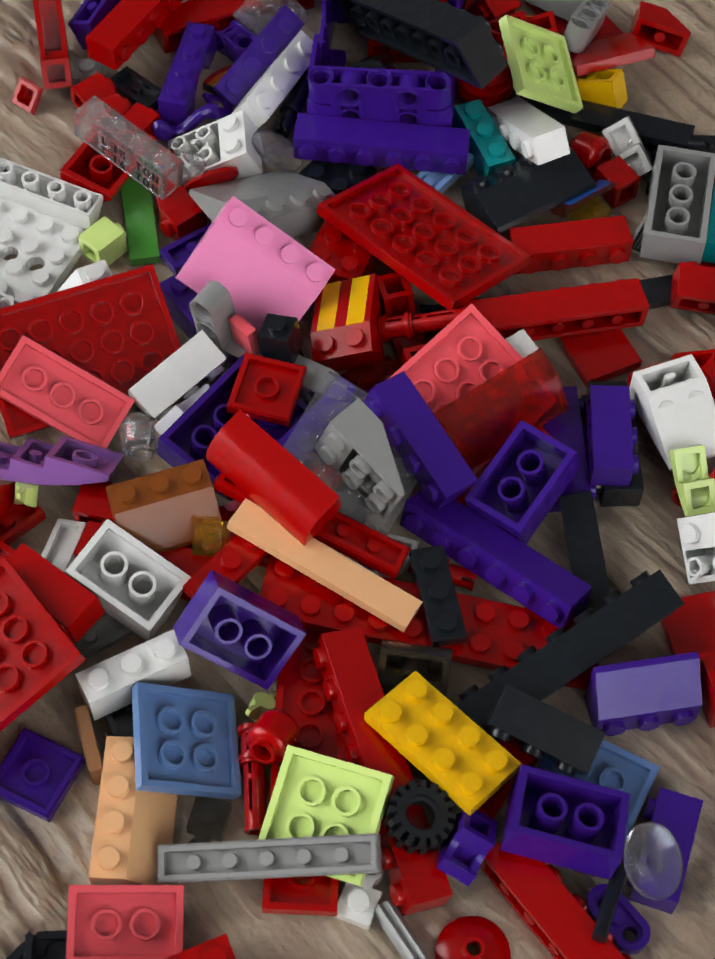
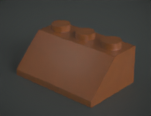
[105,459,225,554]

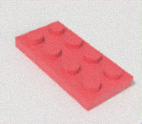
[0,335,135,449]

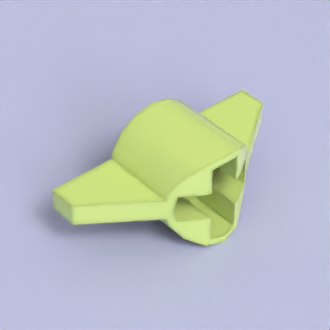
[14,482,39,508]
[245,691,277,721]

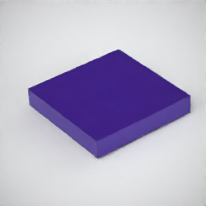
[0,727,86,823]

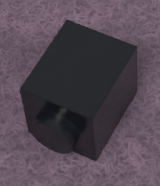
[257,313,303,364]

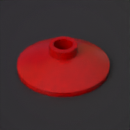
[183,167,239,192]
[435,916,511,959]

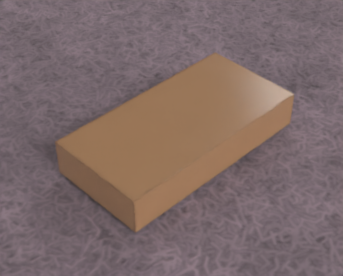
[74,704,103,785]

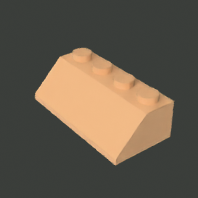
[88,736,178,885]

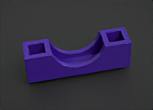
[158,22,217,126]

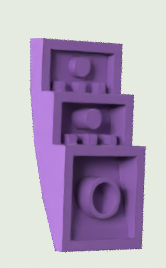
[0,435,125,485]

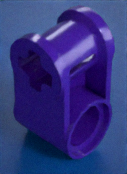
[215,20,256,63]

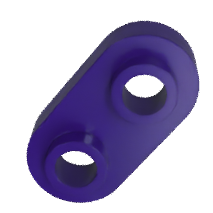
[585,884,651,955]

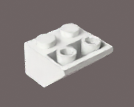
[677,512,715,584]

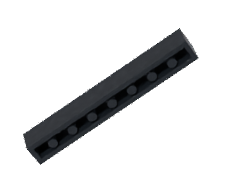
[456,569,684,734]

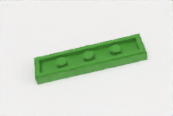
[121,167,161,266]

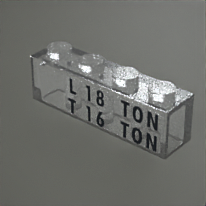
[74,95,184,201]

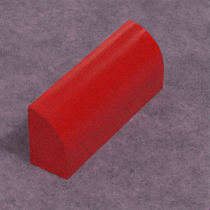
[206,410,342,546]

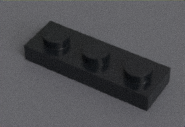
[409,545,467,648]

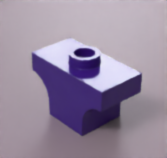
[436,809,498,886]

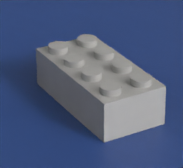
[639,145,715,264]

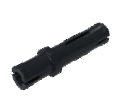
[272,71,309,138]

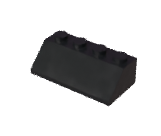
[460,148,596,233]

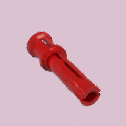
[378,307,467,343]
[237,722,268,835]

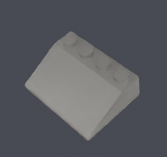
[189,169,335,238]

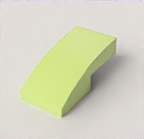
[669,445,715,516]

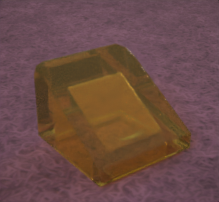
[568,193,611,221]

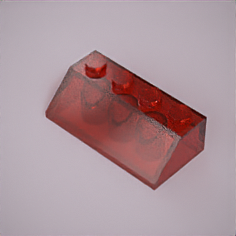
[433,348,570,470]

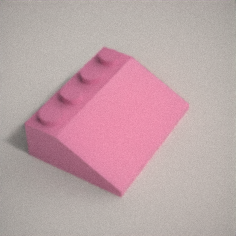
[175,196,336,334]

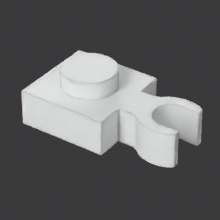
[334,869,384,930]

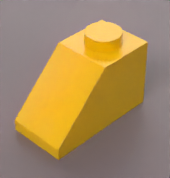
[575,69,628,109]

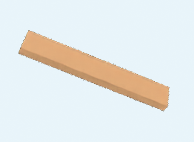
[227,498,422,633]

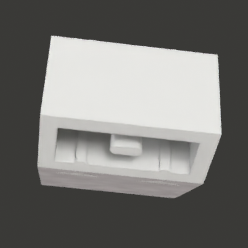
[168,110,263,186]
[629,354,715,471]

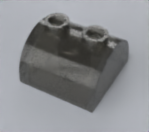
[378,639,453,697]

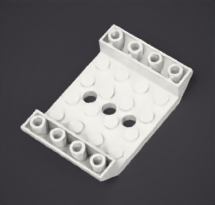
[0,157,104,309]

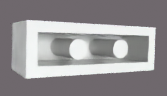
[128,330,227,424]
[75,629,191,721]

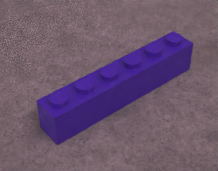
[293,113,471,175]
[400,490,593,629]

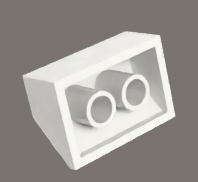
[65,519,191,641]

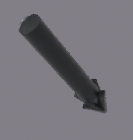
[592,844,632,943]

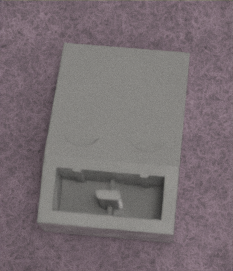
[315,398,405,520]

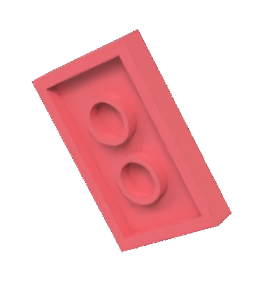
[66,885,184,959]

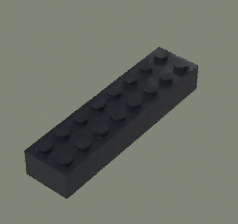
[337,0,508,89]

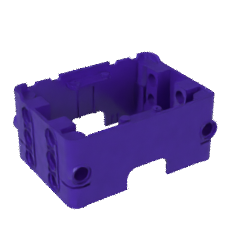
[307,0,464,127]

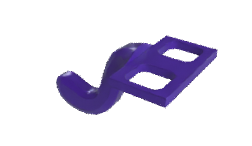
[151,93,234,142]

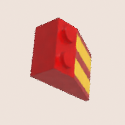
[311,274,385,372]

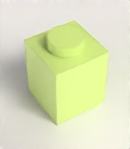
[78,216,128,266]

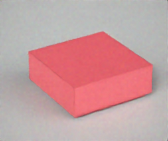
[228,314,261,355]

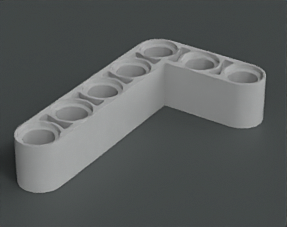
[523,0,610,53]
[189,280,341,407]

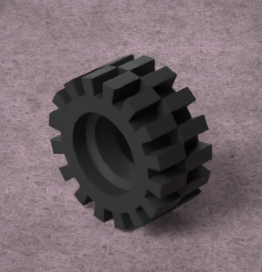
[383,780,456,855]

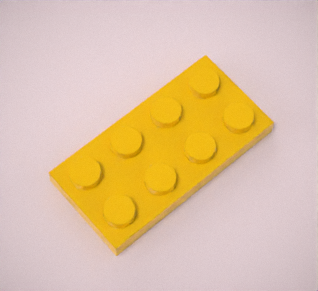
[364,670,522,816]

